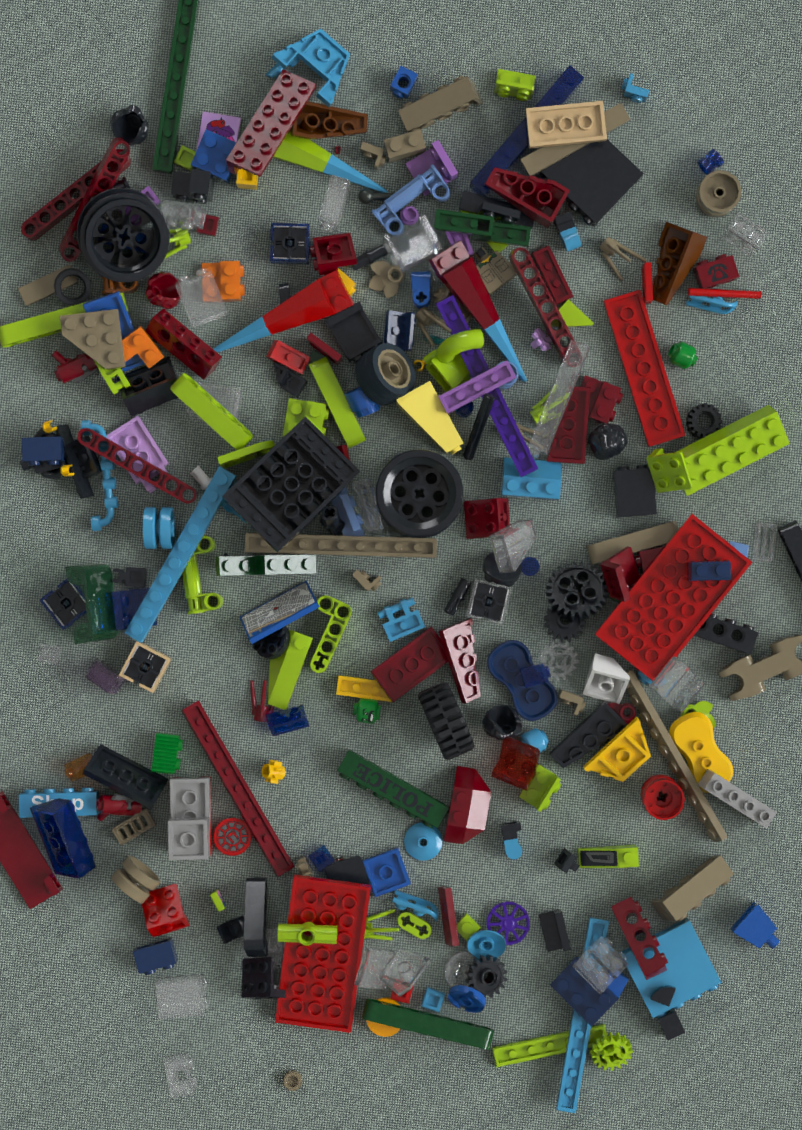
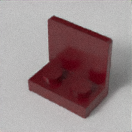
[464,498,511,539]
[600,546,640,602]

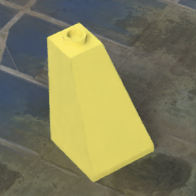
[396,381,463,455]

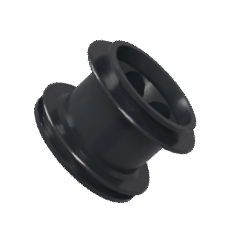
[376,449,464,538]

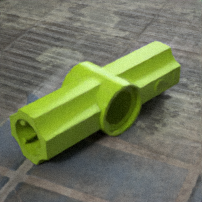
[278,922,337,946]

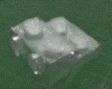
[572,936,629,994]

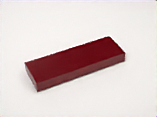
[531,245,574,305]
[438,886,459,947]

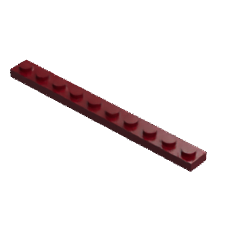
[181,700,295,877]

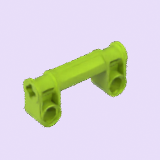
[177,536,224,615]

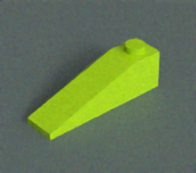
[268,629,313,711]

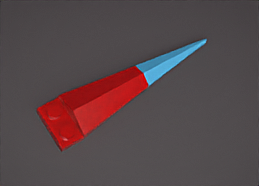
[213,269,354,352]

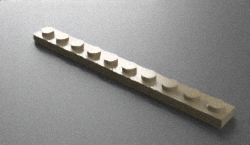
[245,533,437,558]
[626,670,728,842]

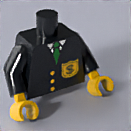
[20,420,74,480]

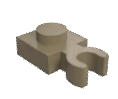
[296,855,313,877]

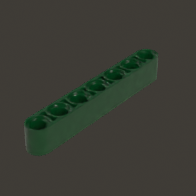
[361,998,494,1050]

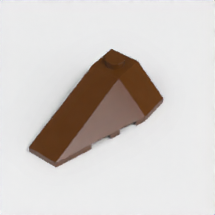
[289,101,368,140]
[653,222,707,305]

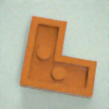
[122,326,164,368]

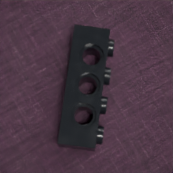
[694,613,759,654]

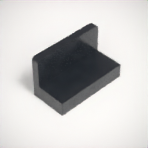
[539,909,571,952]

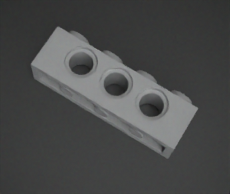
[698,769,777,829]

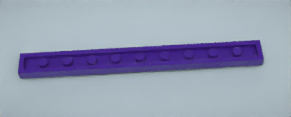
[436,295,538,477]

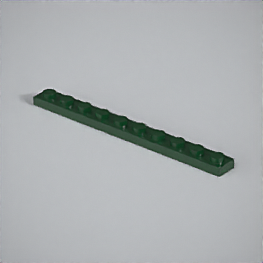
[152,0,199,174]

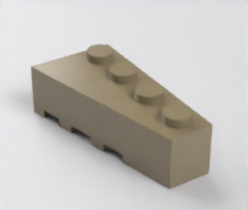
[398,76,483,132]
[650,855,734,922]

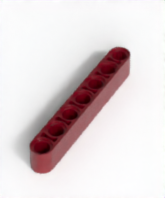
[59,138,130,262]
[21,149,131,241]
[509,247,583,368]
[77,428,198,504]

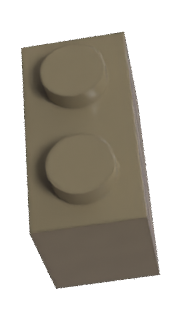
[384,129,426,163]

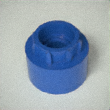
[344,387,380,418]

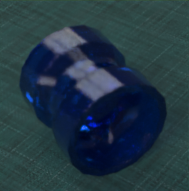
[697,149,724,175]
[455,402,474,418]

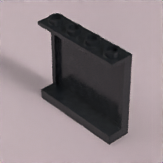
[539,139,644,227]

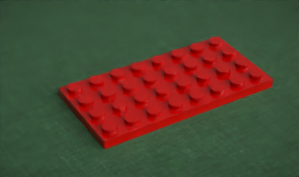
[595,514,753,683]
[275,875,371,1033]

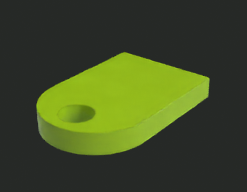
[217,440,275,469]

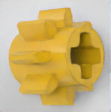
[261,760,286,784]

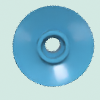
[404,822,442,861]
[467,930,506,959]

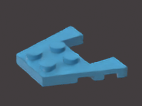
[271,29,350,107]

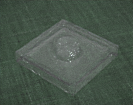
[354,947,397,989]

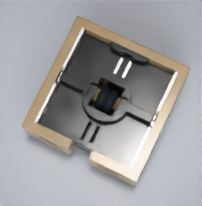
[119,641,172,693]

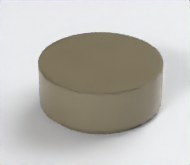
[283,1070,302,1091]

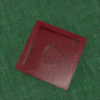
[307,333,343,366]

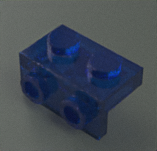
[266,705,310,737]

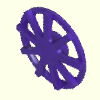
[487,902,530,945]

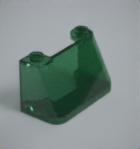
[65,564,119,644]

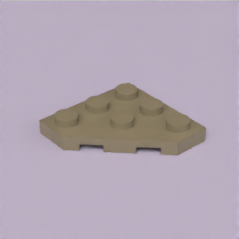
[60,309,126,370]

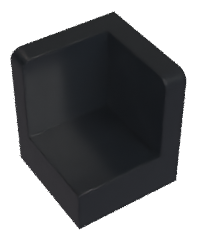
[658,1008,685,1041]

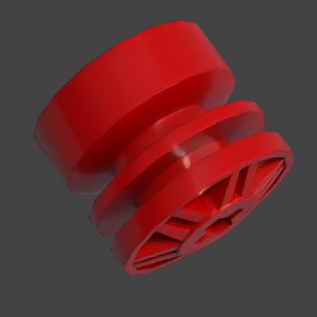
[640,774,685,820]

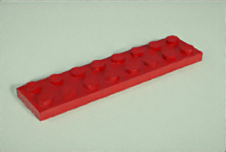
[603,290,686,447]

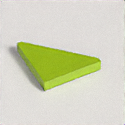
[551,299,594,327]

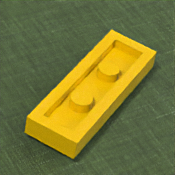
[336,675,391,702]

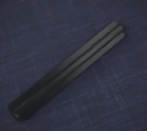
[463,393,495,460]

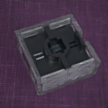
[466,579,512,625]

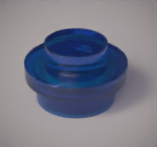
[521,557,540,576]

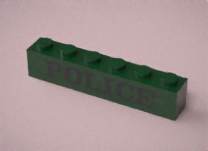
[337,749,449,828]

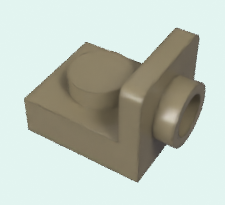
[360,142,387,171]
[352,569,382,592]
[558,689,585,716]

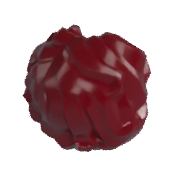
[145,271,182,310]

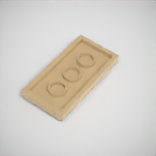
[525,101,607,148]

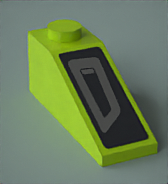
[578,844,639,868]

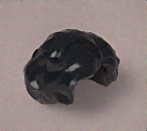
[110,105,148,146]
[588,423,628,460]
[482,705,523,740]

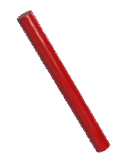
[687,288,762,299]

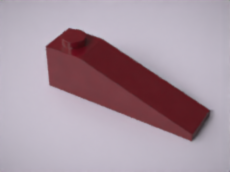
[485,167,570,228]

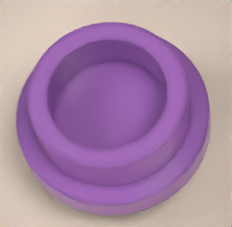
[400,206,419,225]

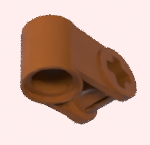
[101,276,139,295]

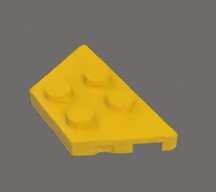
[583,717,651,782]

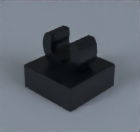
[554,848,580,874]

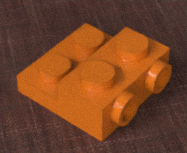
[202,261,245,302]

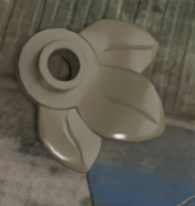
[369,261,405,298]

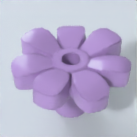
[531,328,552,351]

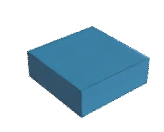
[421,987,445,1012]

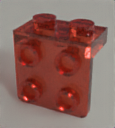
[491,736,540,791]

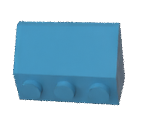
[501,457,561,500]

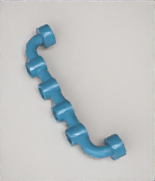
[81,420,118,531]

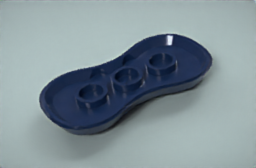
[487,640,558,721]

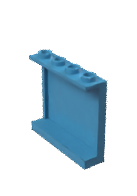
[619,918,722,1018]

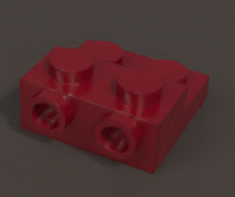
[310,233,357,275]
[581,375,623,424]

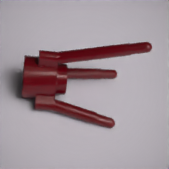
[250,680,275,722]

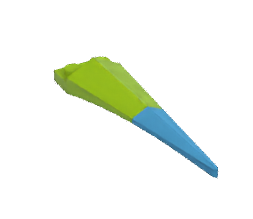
[257,109,388,193]

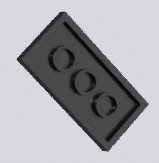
[83,744,168,809]

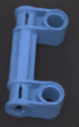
[371,164,450,237]

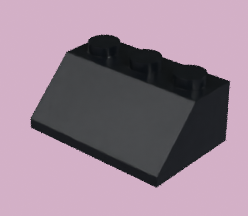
[117,356,178,417]

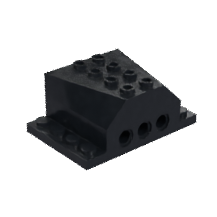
[222,416,360,553]

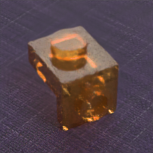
[64,753,92,782]

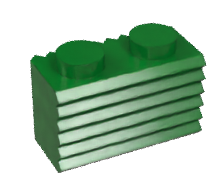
[151,732,183,774]

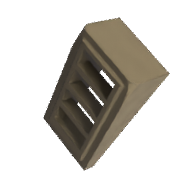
[112,808,156,846]

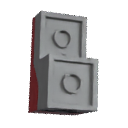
[168,776,212,860]

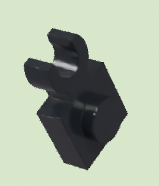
[112,567,147,587]

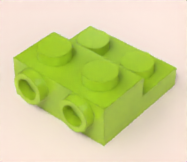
[282,398,330,437]

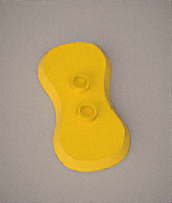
[669,712,733,793]

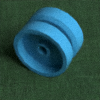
[143,507,175,549]

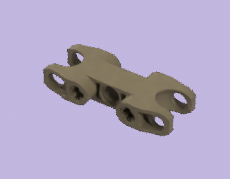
[717,634,802,701]

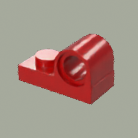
[266,339,311,374]

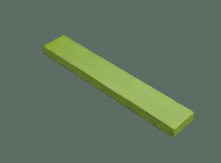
[492,1023,607,1067]

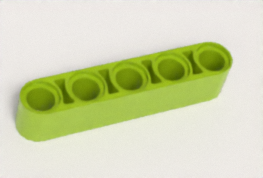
[308,356,366,449]
[170,373,253,450]

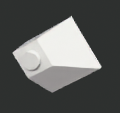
[582,653,630,704]

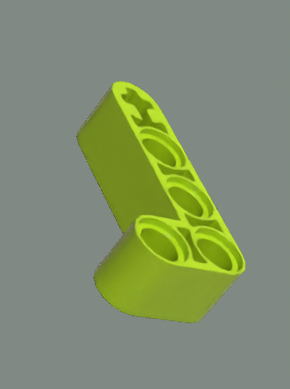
[310,595,352,673]

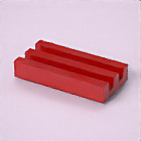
[642,262,653,304]

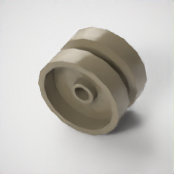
[695,170,742,218]
[111,855,161,904]

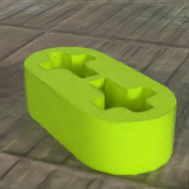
[398,911,431,939]

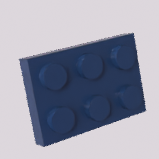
[550,957,619,1027]

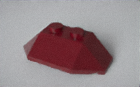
[443,765,492,844]

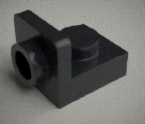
[217,915,244,944]

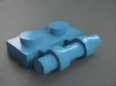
[377,597,425,642]

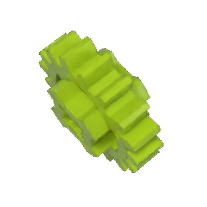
[590,1032,633,1071]

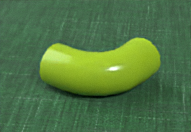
[436,329,484,363]

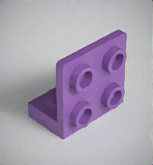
[406,140,458,196]

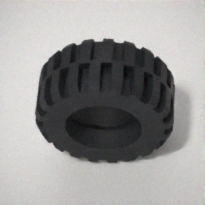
[418,682,475,760]

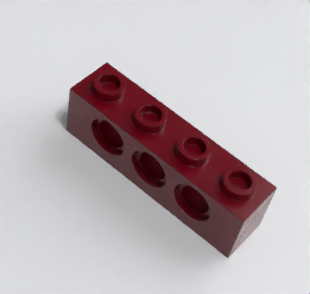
[145,308,222,380]
[611,897,668,980]

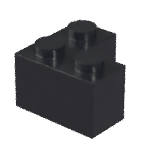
[172,169,214,204]

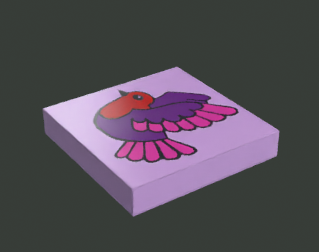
[197,112,241,149]

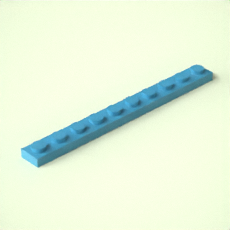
[125,466,237,643]
[556,917,609,1113]

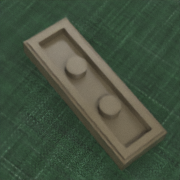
[18,264,79,306]

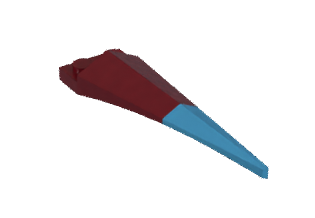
[428,240,527,382]

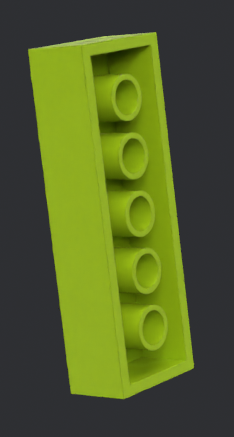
[677,405,790,496]

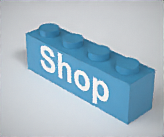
[19,787,100,818]

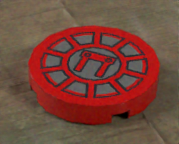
[213,817,252,856]

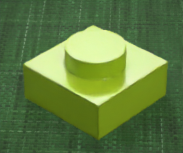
[456,913,481,941]

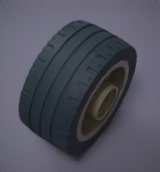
[355,343,416,405]

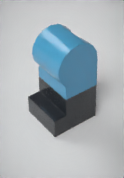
[553,211,582,252]
[501,821,522,859]

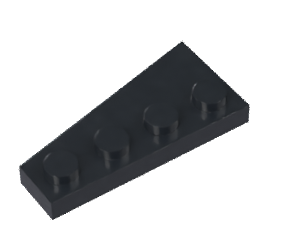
[549,701,628,768]

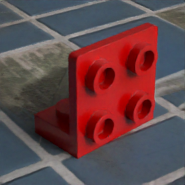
[142,884,190,938]

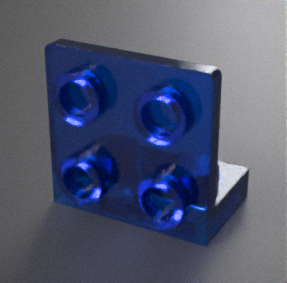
[112,588,157,630]

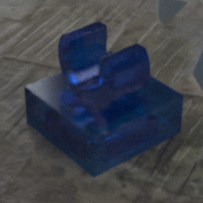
[308,845,335,872]

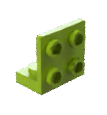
[494,69,536,101]
[646,448,692,493]
[518,764,562,812]

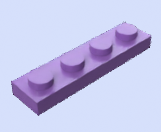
[438,360,517,414]

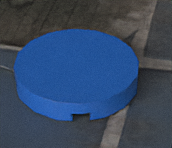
[448,985,486,1013]

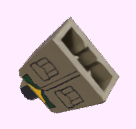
[474,247,517,296]

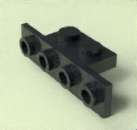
[459,191,534,229]
[56,424,102,499]

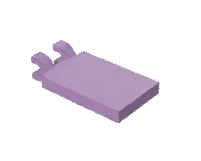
[107,415,170,493]

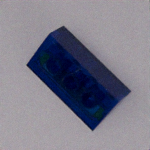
[30,798,96,879]

